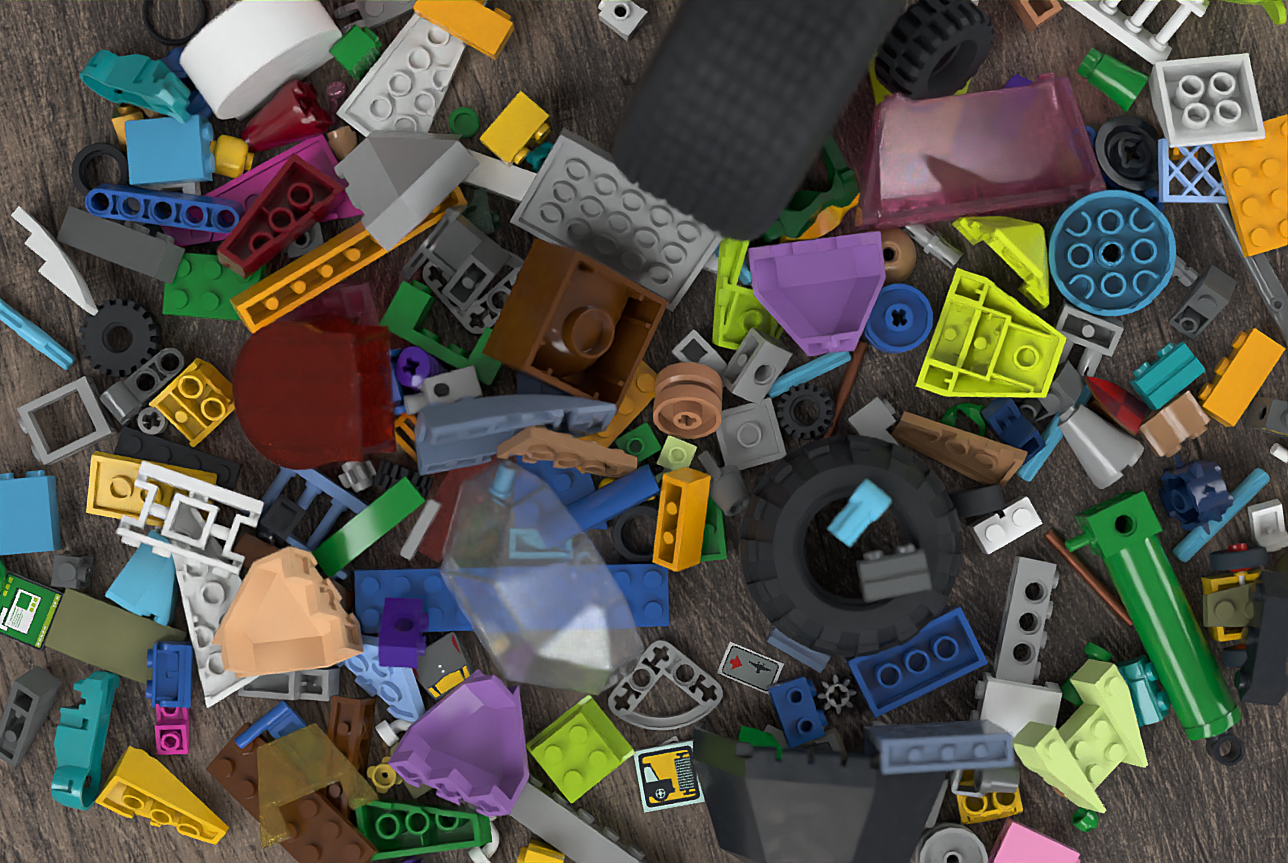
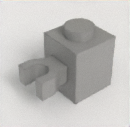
[845,397,899,446]

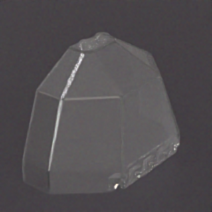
[440,459,645,695]

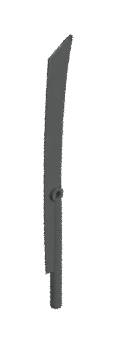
[1202,184,1288,348]

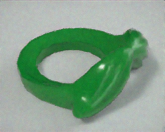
[938,402,987,437]

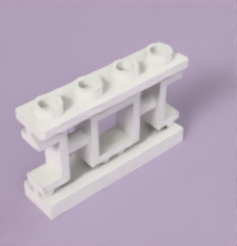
[116,460,265,579]

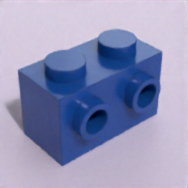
[766,674,827,748]

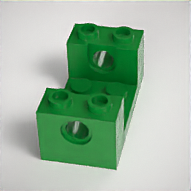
[379,279,506,388]

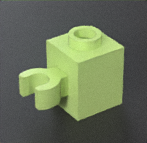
[655,435,697,483]

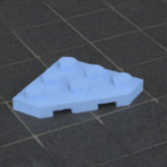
[336,634,426,722]

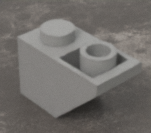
[671,330,727,388]

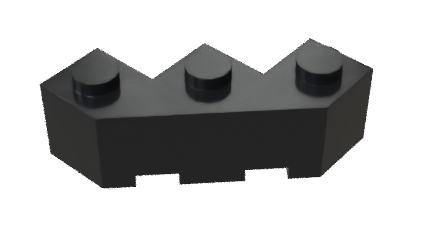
[1234,570,1288,706]

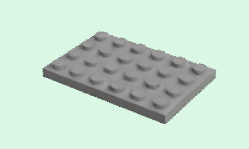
[510,128,723,312]

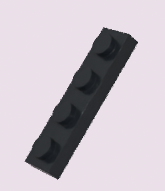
[114,426,243,492]

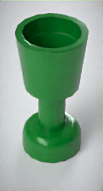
[1060,641,1113,707]

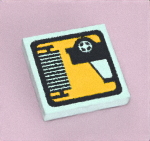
[634,739,705,813]

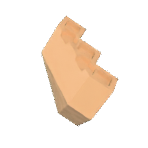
[211,546,364,678]

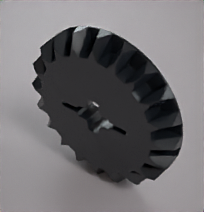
[1092,116,1162,193]

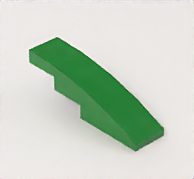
[311,476,426,578]

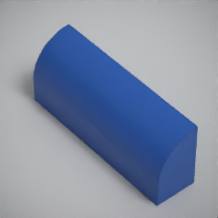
[536,464,661,549]

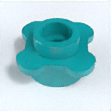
[526,141,553,174]

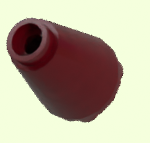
[241,78,333,153]

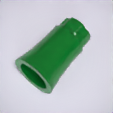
[1076,48,1150,113]

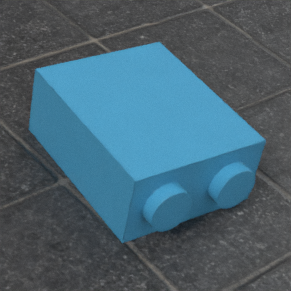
[125,115,216,187]
[0,470,62,555]

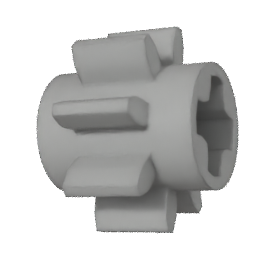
[338,456,377,494]
[817,674,857,714]

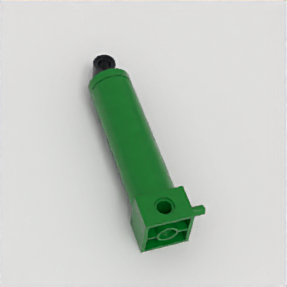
[1065,489,1245,766]

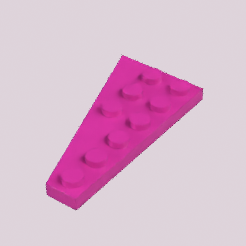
[160,134,365,248]

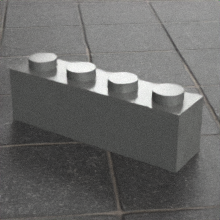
[56,204,185,284]

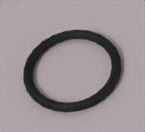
[142,0,207,46]

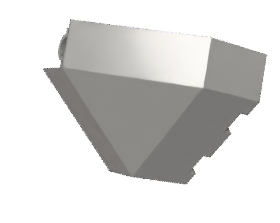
[334,131,480,252]

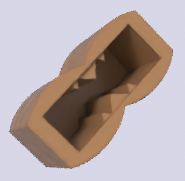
[1138,390,1210,458]

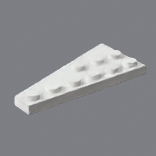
[164,503,261,708]

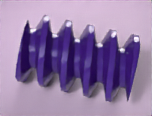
[395,346,452,392]

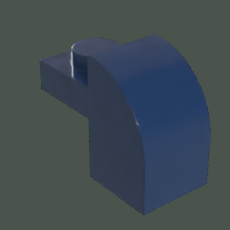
[981,397,1047,465]

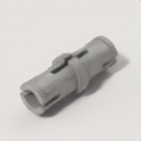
[903,216,964,269]

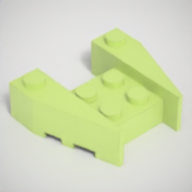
[1012,659,1148,813]

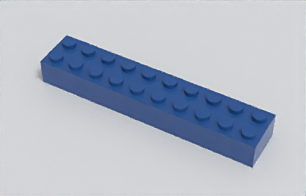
[355,562,669,633]

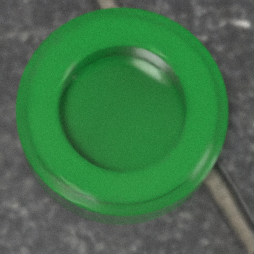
[448,107,480,139]

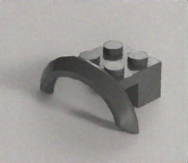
[399,204,511,312]

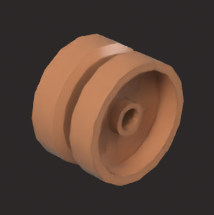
[653,362,723,439]

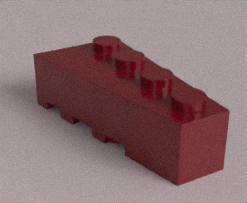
[217,153,346,280]

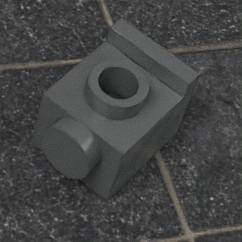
[282,221,327,260]
[51,553,95,589]

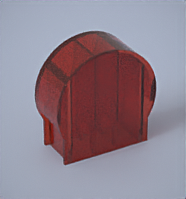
[232,314,397,470]

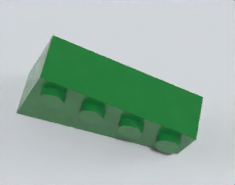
[354,796,492,861]

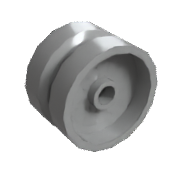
[914,820,988,863]

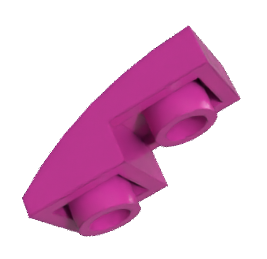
[154,704,190,755]

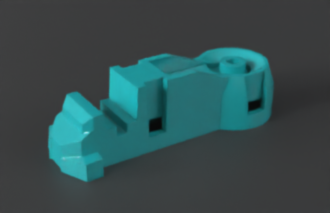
[79,49,191,124]
[51,670,120,811]

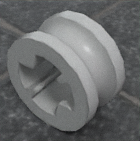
[138,407,169,435]

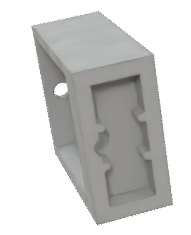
[17,376,119,465]

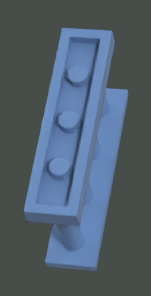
[240,448,370,581]

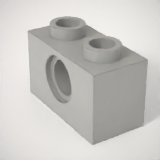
[720,327,792,405]

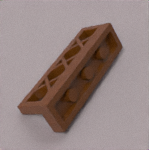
[320,695,376,823]

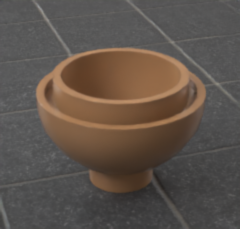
[867,225,917,287]

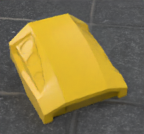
[149,358,242,448]
[956,768,1023,825]

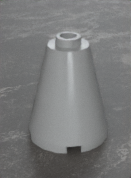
[1057,404,1144,489]

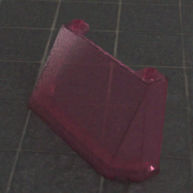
[855,73,1106,230]

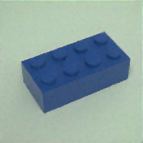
[844,604,988,718]

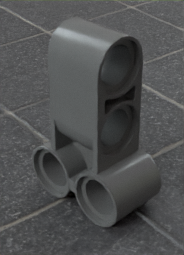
[99,348,186,427]

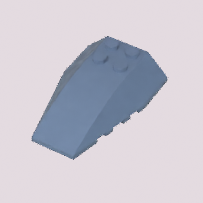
[414,395,617,476]

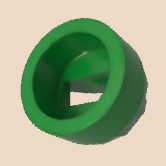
[1071,807,1099,832]

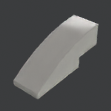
[238,667,340,701]

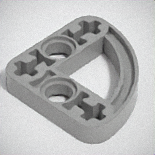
[423,249,524,335]
[608,639,723,730]

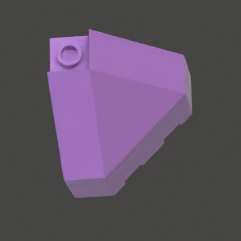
[748,231,886,357]
[388,669,530,817]

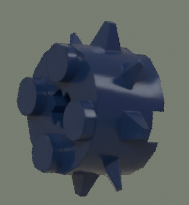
[1158,455,1233,535]

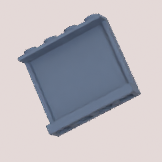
[863,720,1014,773]

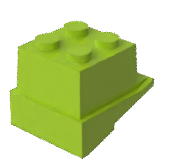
[525,694,636,804]

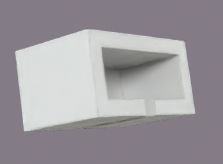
[967,495,1043,555]

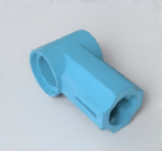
[827,479,892,547]

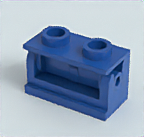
[146,641,194,708]

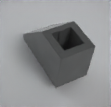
[1168,264,1237,340]
[1012,360,1086,424]

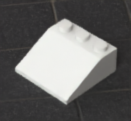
[1148,53,1266,148]

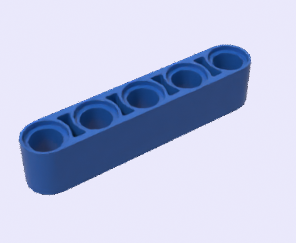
[85,183,245,233]

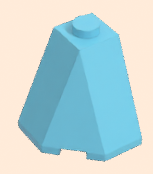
[105,528,179,626]

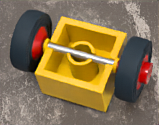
[1201,543,1269,667]

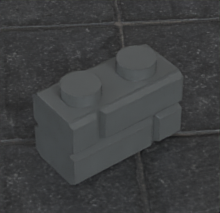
[856,544,931,601]

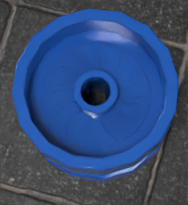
[863,284,933,354]

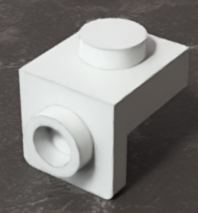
[1247,499,1288,552]

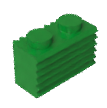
[329,24,382,81]

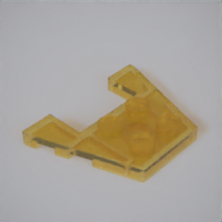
[257,723,379,849]

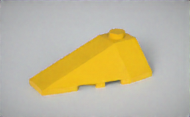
[95,745,229,845]

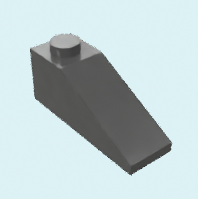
[0,666,62,768]

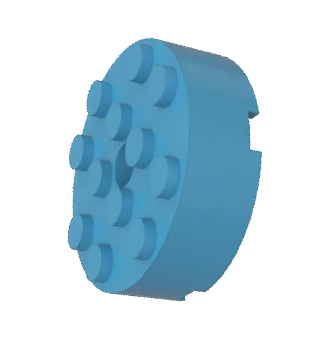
[1046,190,1176,316]

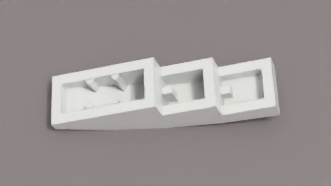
[11,206,98,316]

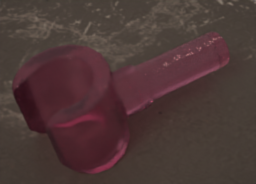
[327,81,346,125]

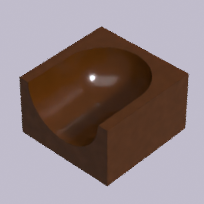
[482,238,669,416]

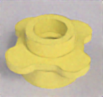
[367,756,403,794]

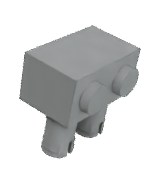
[1052,299,1124,377]

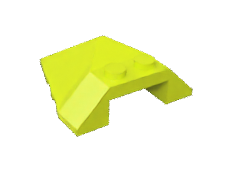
[952,216,1049,310]
[916,268,1067,398]

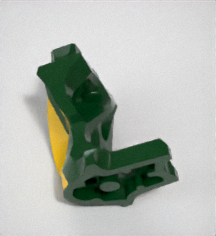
[758,134,862,246]

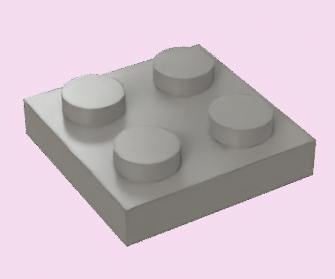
[715,397,787,470]

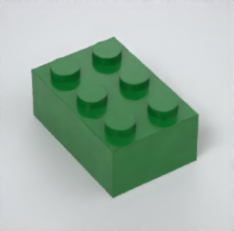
[162,253,268,322]

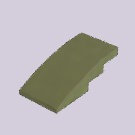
[44,588,190,684]

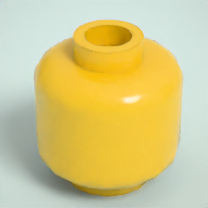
[210,134,254,179]

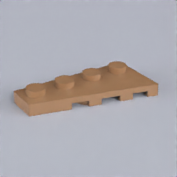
[890,411,1028,490]
[497,425,637,478]

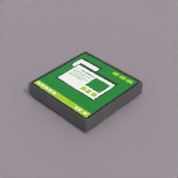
[0,570,65,651]

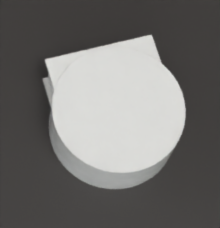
[180,0,342,122]

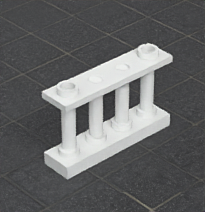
[1063,0,1210,65]

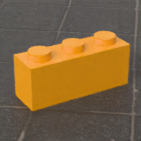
[413,0,515,61]
[1197,328,1286,427]
[652,467,711,572]

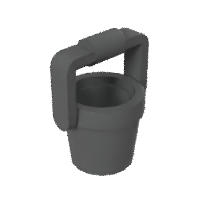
[698,450,751,516]
[949,761,1020,797]

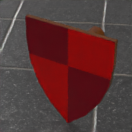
[1084,376,1148,436]

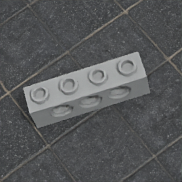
[991,555,1059,685]

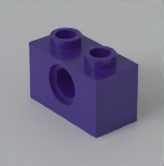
[378,597,429,668]

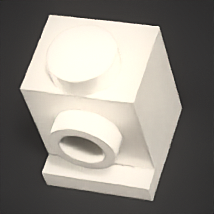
[598,0,647,42]

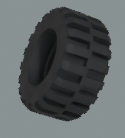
[874,0,995,112]

